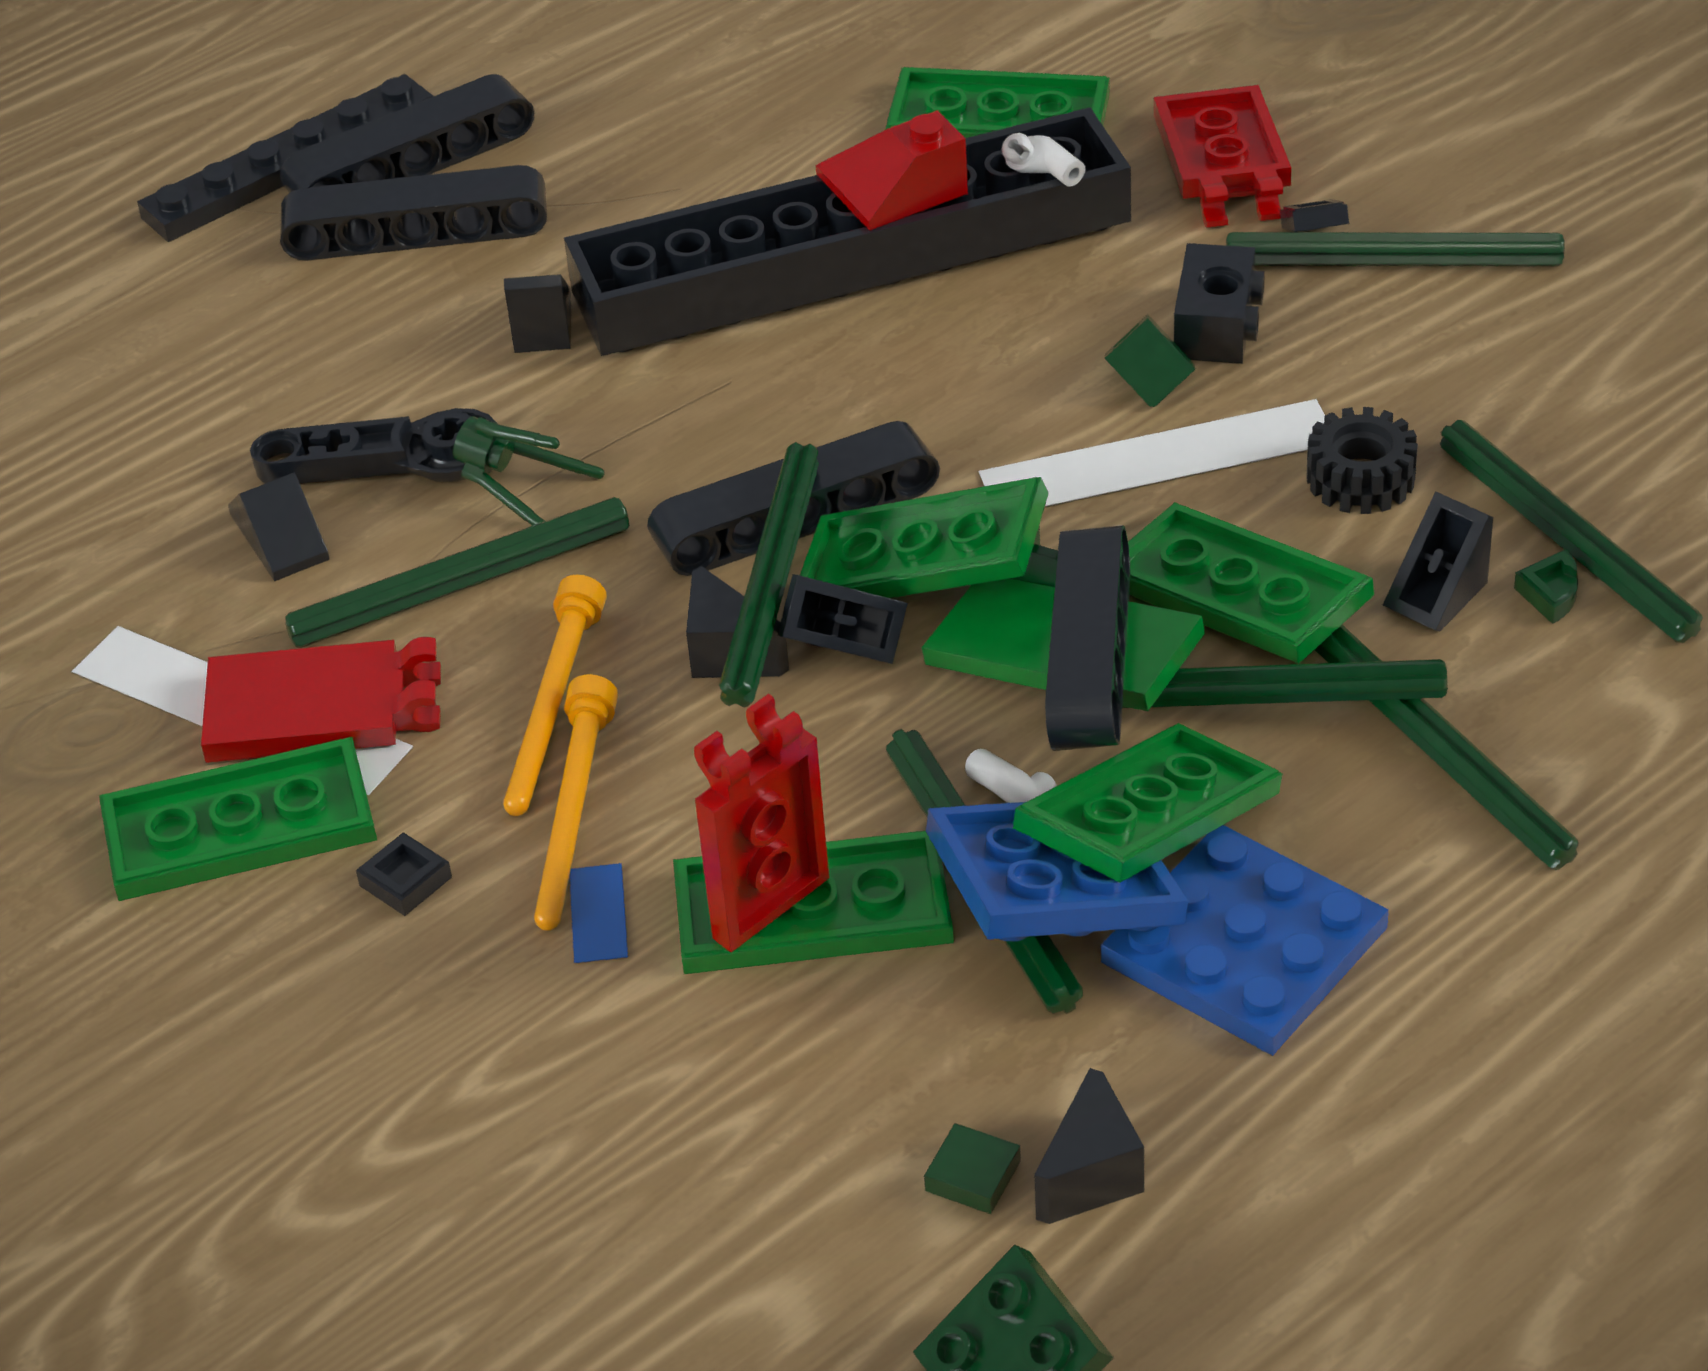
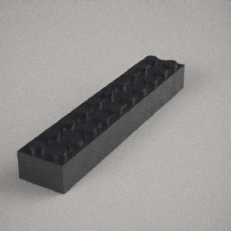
[564,107,1131,356]

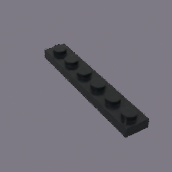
[137,74,434,242]

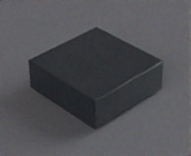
[1280,199,1349,232]
[356,832,452,916]

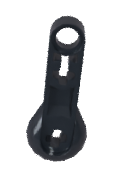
[250,408,498,483]

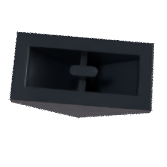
[504,274,572,353]
[228,472,330,581]
[1383,491,1494,632]
[686,566,789,678]
[777,574,908,664]
[1034,1068,1144,1224]

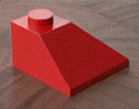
[815,110,968,231]

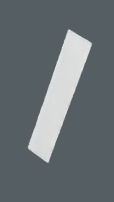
[978,399,1325,506]
[71,626,413,795]

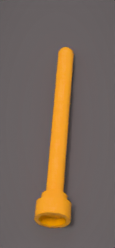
[503,574,607,816]
[534,674,618,931]

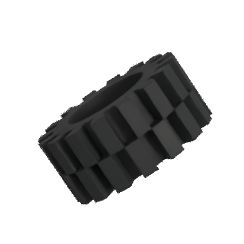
[1306,407,1418,514]

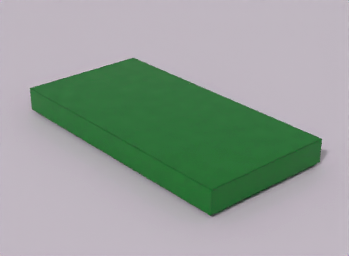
[885,67,1110,138]
[800,477,1049,598]
[1128,502,1374,664]
[921,579,1205,712]
[1013,723,1283,883]
[99,737,377,901]
[673,830,954,974]

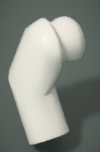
[1002,133,1085,186]
[965,749,1057,803]

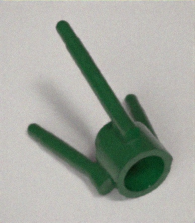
[453,416,605,526]

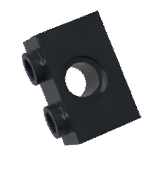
[1174,243,1265,364]

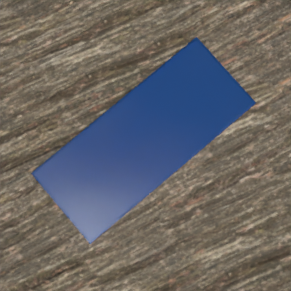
[570,863,628,963]

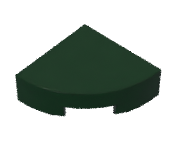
[1514,549,1578,624]

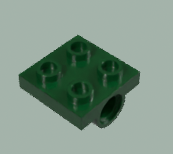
[913,1244,1114,1371]

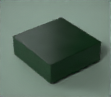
[924,1123,1021,1214]

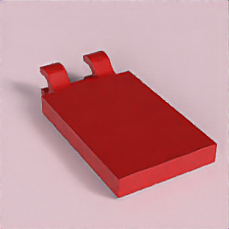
[1153,85,1292,228]
[201,637,441,763]
[694,693,829,952]

